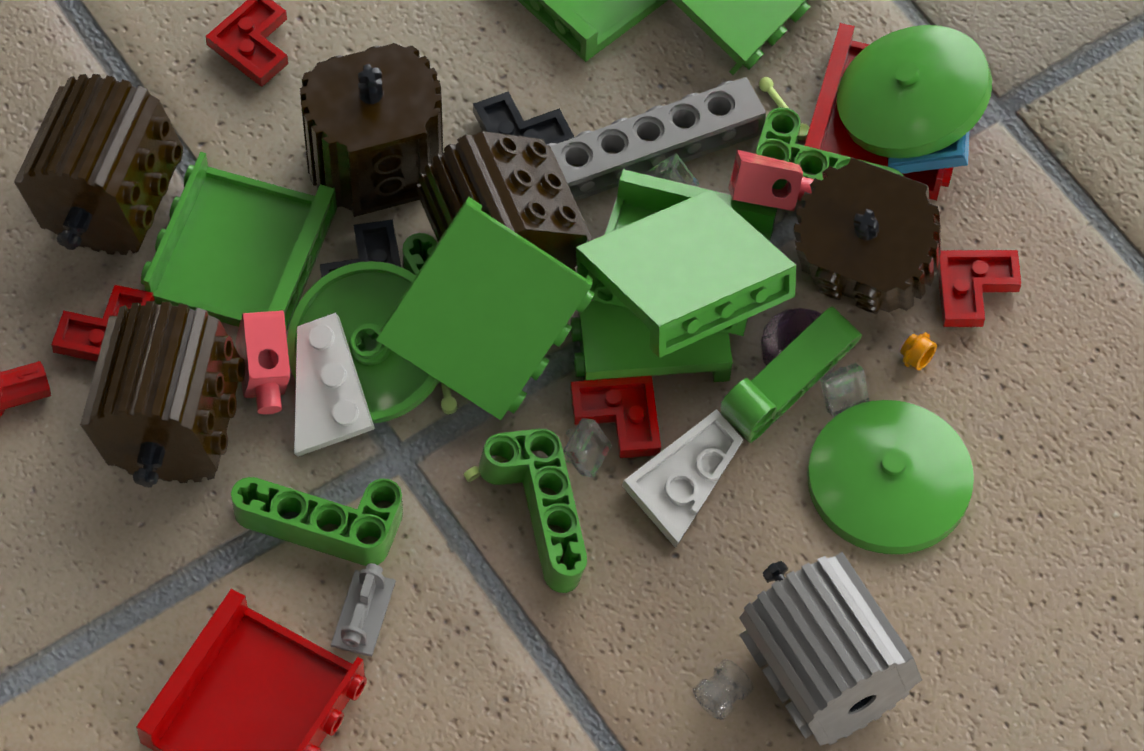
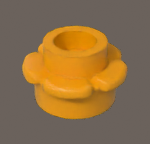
[900,332,937,371]

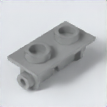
[331,563,396,657]

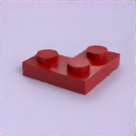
[205,0,288,87]
[938,250,1022,327]
[51,285,155,362]
[570,375,661,458]

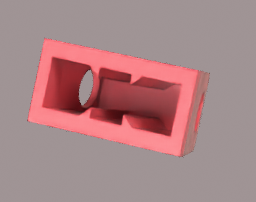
[728,150,814,211]
[235,310,290,415]

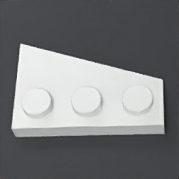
[294,313,375,457]
[622,409,743,548]

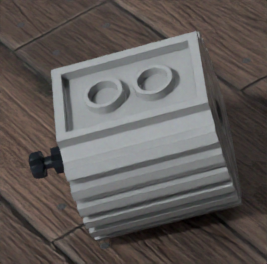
[739,552,922,746]

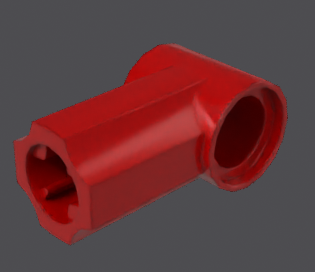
[0,361,51,417]

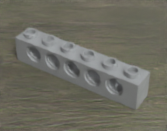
[547,77,766,201]

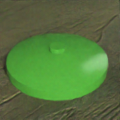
[837,25,992,158]
[287,261,439,423]
[807,400,974,554]

